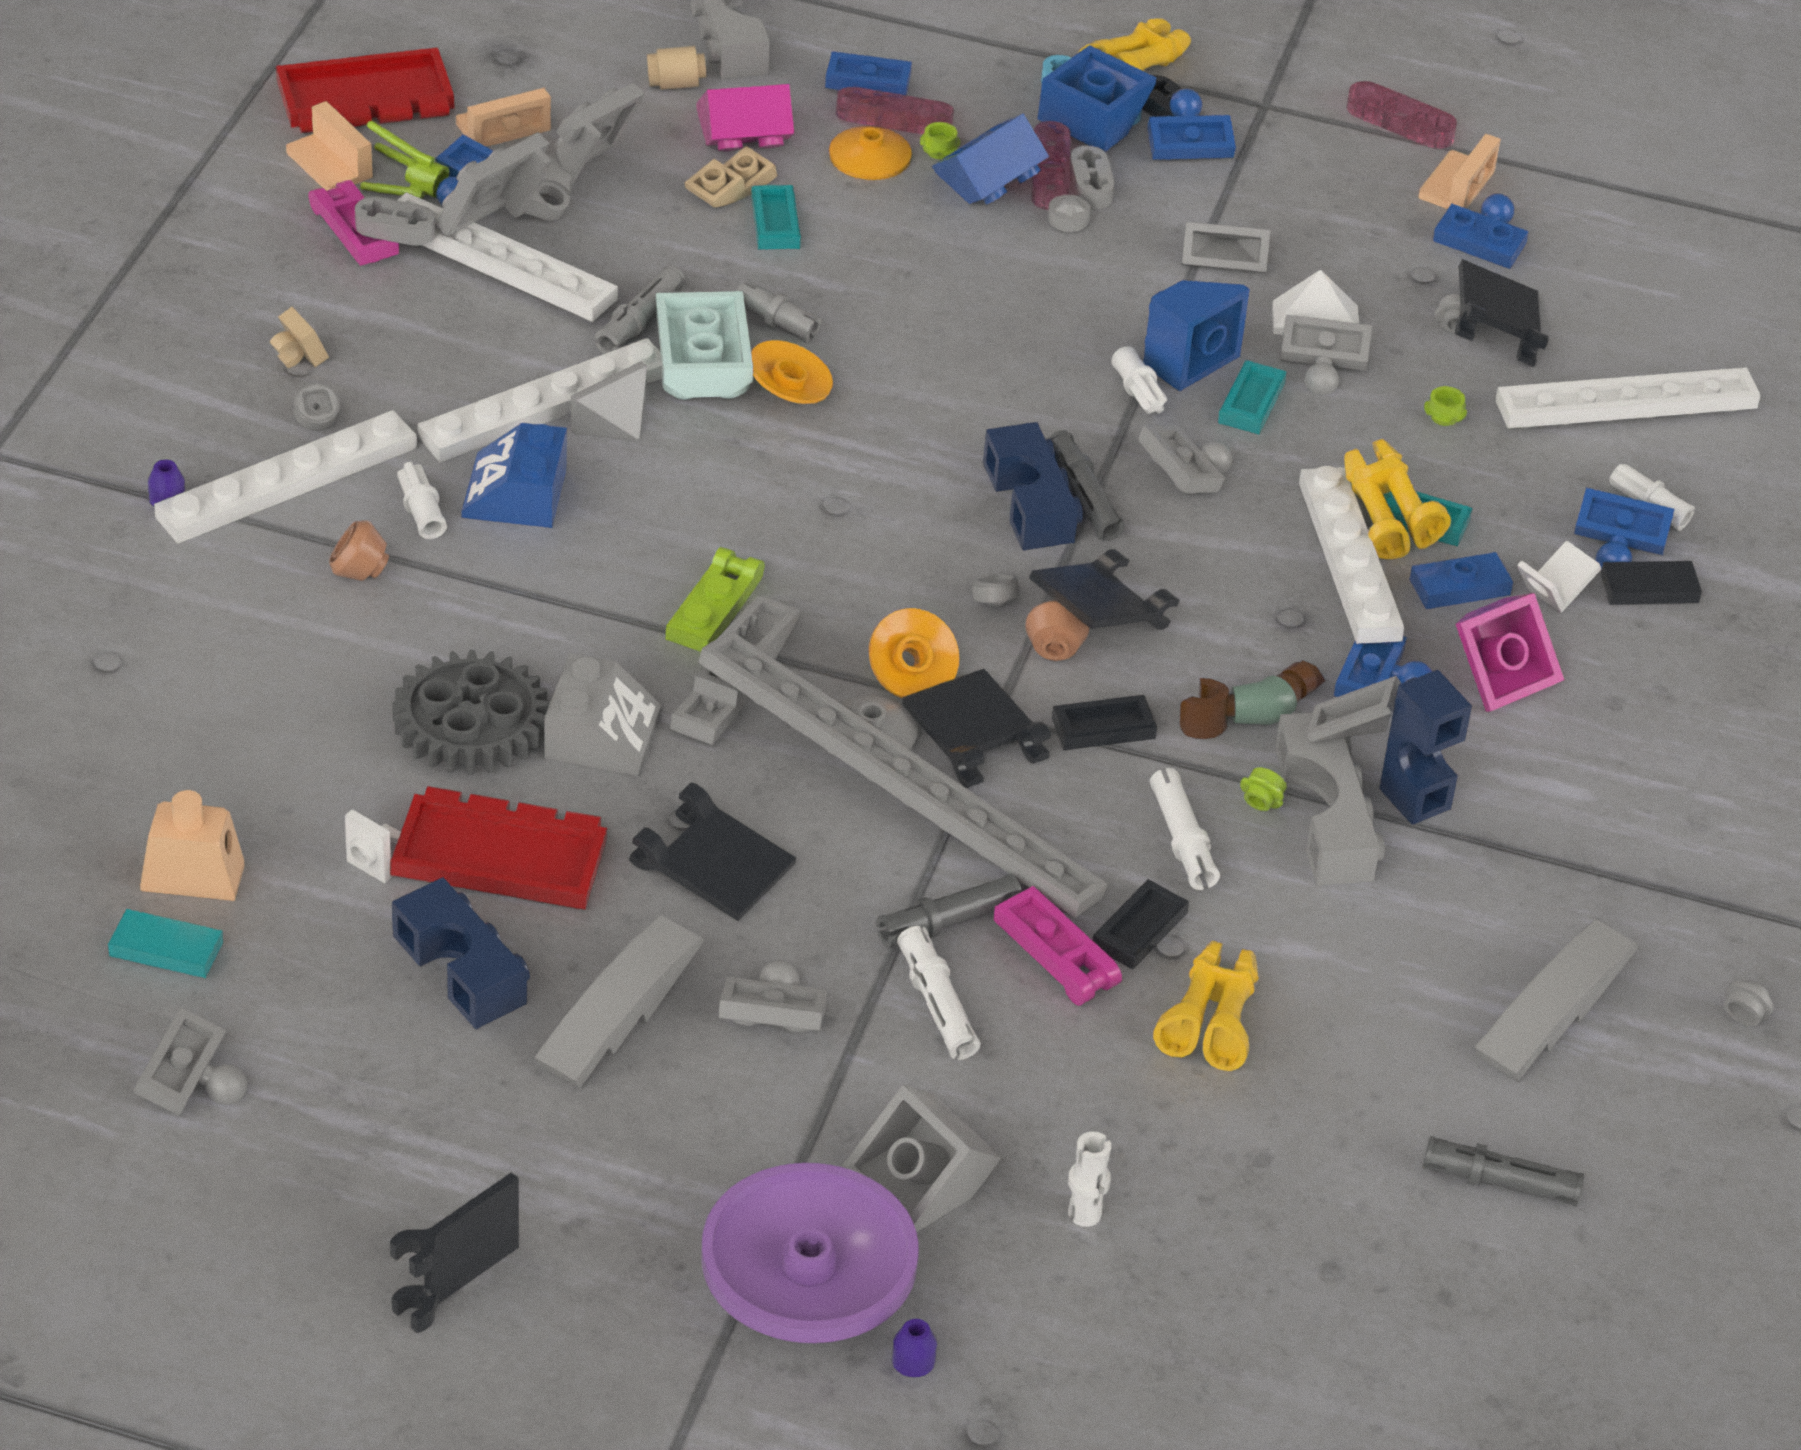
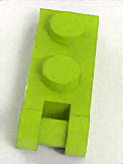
[665,547,765,652]

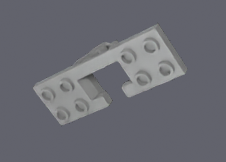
[435,82,645,237]

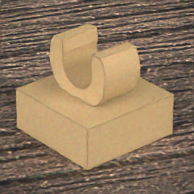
[270,307,329,368]

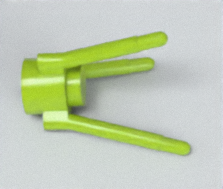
[360,121,449,199]

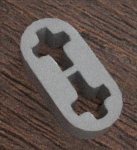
[1069,145,1114,210]
[355,197,435,246]

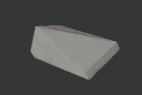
[1182,222,1270,273]
[571,361,647,440]
[1306,676,1401,742]

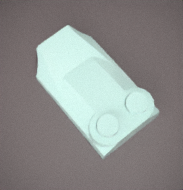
[656,291,753,400]

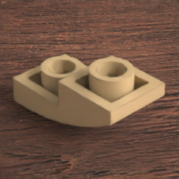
[684,146,777,208]

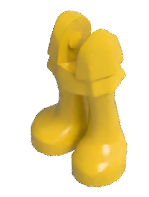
[1078,18,1191,71]
[1344,438,1451,559]
[1153,941,1258,1071]

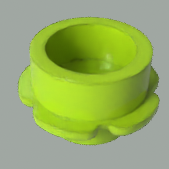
[920,122,961,159]
[1424,386,1467,426]
[1240,767,1287,811]

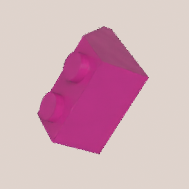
[696,84,794,151]

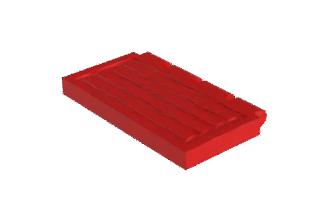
[276,47,454,133]
[390,786,607,910]

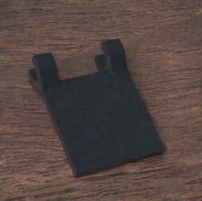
[1455,259,1548,367]
[1029,549,1180,630]
[902,668,1051,788]
[629,782,796,921]
[390,1172,519,1333]

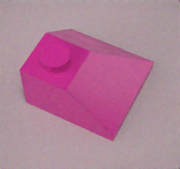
[1456,592,1564,712]

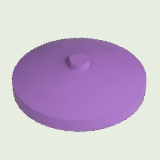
[701,1163,919,1343]

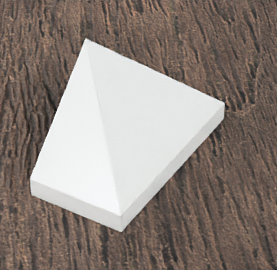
[1272,270,1359,335]

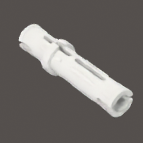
[1150,768,1220,890]
[897,926,981,1060]

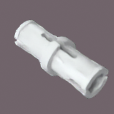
[1068,1131,1111,1227]

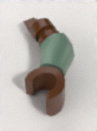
[1180,660,1326,739]

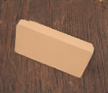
[456,88,551,147]
[286,102,373,190]
[1418,134,1501,209]

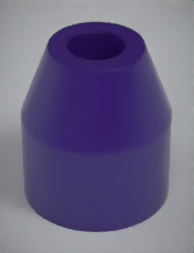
[148,459,185,507]
[892,1318,937,1377]

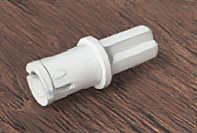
[1111,346,1167,414]
[397,461,447,539]
[1609,464,1695,531]

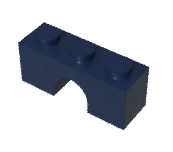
[983,422,1083,551]
[1379,670,1472,825]
[392,877,530,1030]

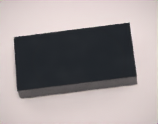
[1601,561,1702,605]
[1052,695,1157,751]
[1092,879,1189,970]

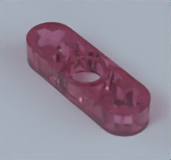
[1346,81,1457,149]
[835,87,954,134]
[1031,121,1070,210]

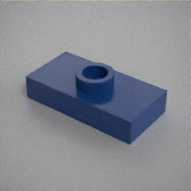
[825,51,912,99]
[1409,552,1513,609]

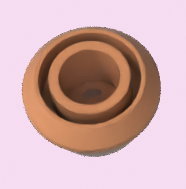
[329,520,389,581]
[1025,600,1089,661]

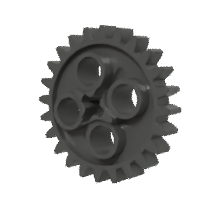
[392,650,550,775]

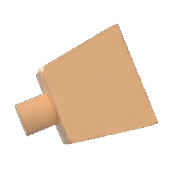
[140,790,245,901]

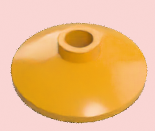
[829,126,912,180]
[751,340,833,404]
[869,608,959,698]

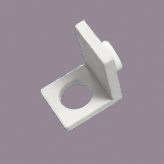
[1517,541,1601,613]
[345,809,401,883]

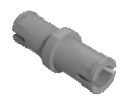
[737,279,822,342]

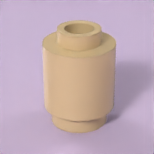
[647,46,706,90]

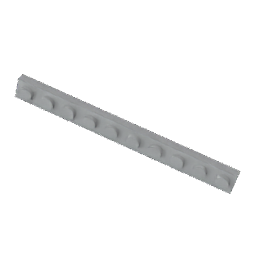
[698,631,1108,918]

